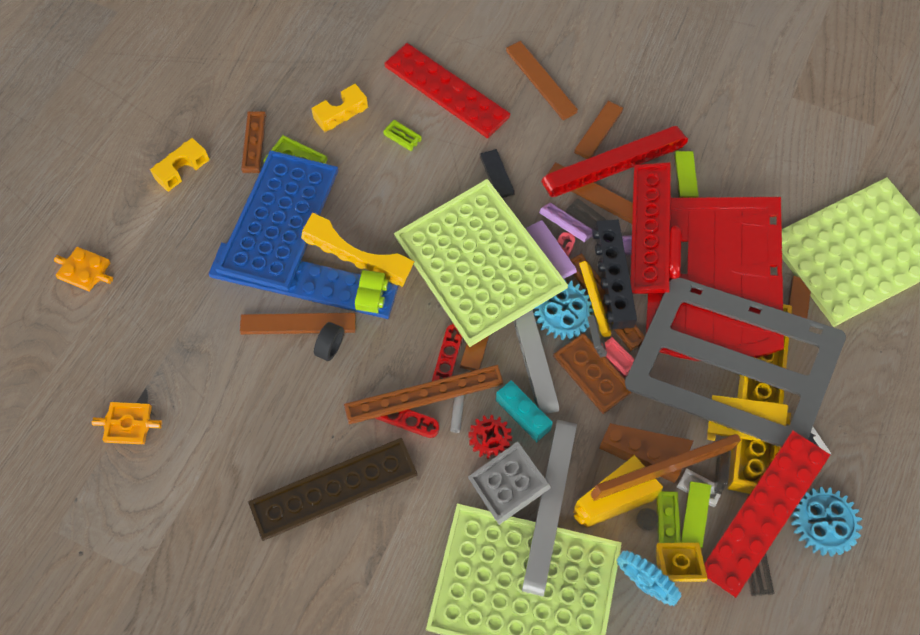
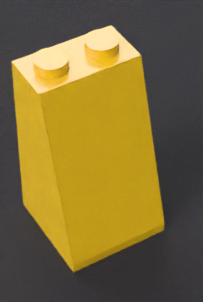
[573,455,663,528]

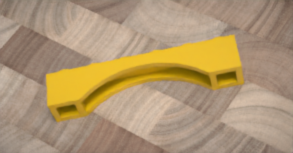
[301,212,415,287]

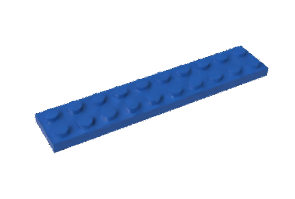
[209,242,399,319]

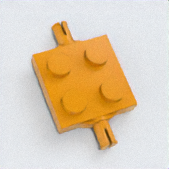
[54,247,113,292]
[92,402,162,445]

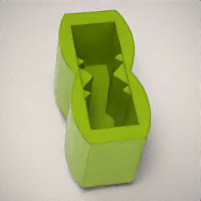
[355,270,388,313]

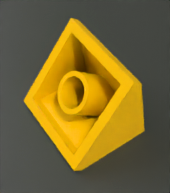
[656,543,707,582]

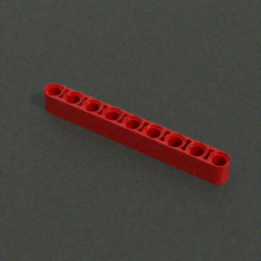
[541,126,688,197]

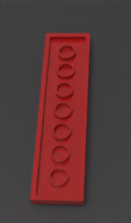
[385,43,510,139]
[630,162,671,294]
[704,431,831,598]

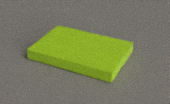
[263,135,328,164]

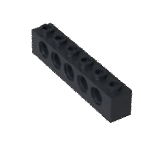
[592,219,637,330]

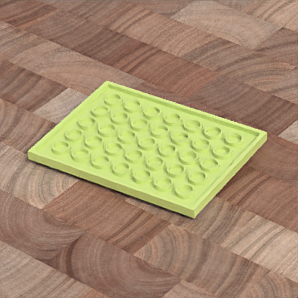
[782,177,920,327]
[394,179,568,347]
[426,504,622,635]

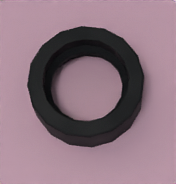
[314,322,344,361]

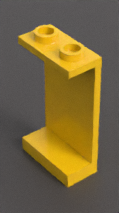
[707,395,791,450]

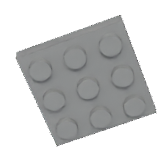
[468,442,551,525]

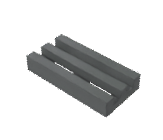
[588,315,607,358]

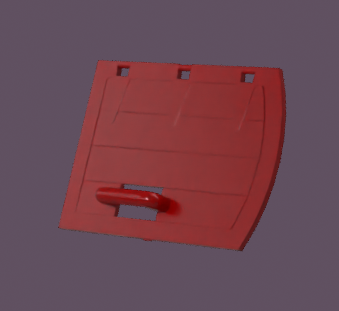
[646,197,784,361]

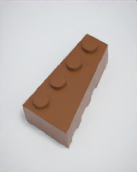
[599,423,694,483]

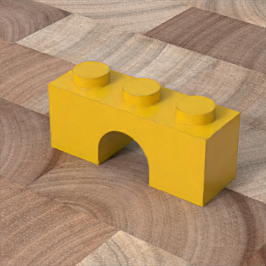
[311,84,368,132]
[150,138,209,192]

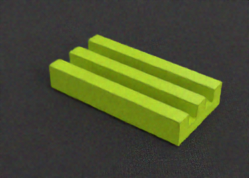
[383,120,422,151]

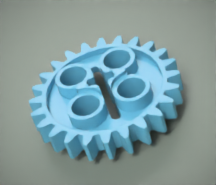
[532,279,594,340]
[791,487,863,557]
[616,550,681,606]

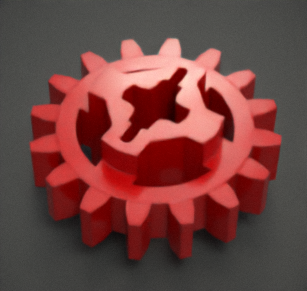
[468,415,512,459]

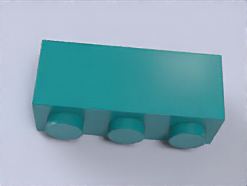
[496,380,553,443]

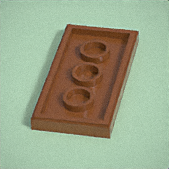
[553,333,633,414]

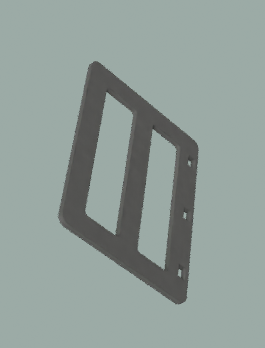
[625,277,846,447]

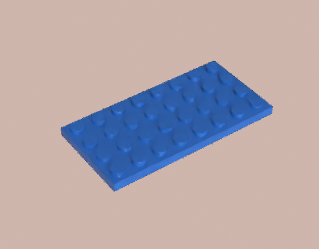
[216,150,338,291]

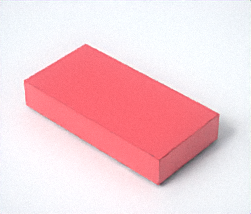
[605,337,635,378]

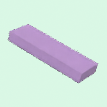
[539,203,592,242]

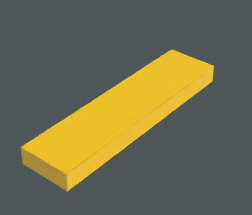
[579,261,612,337]

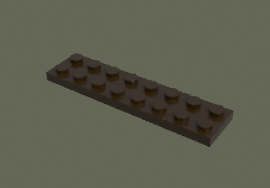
[248,437,418,541]

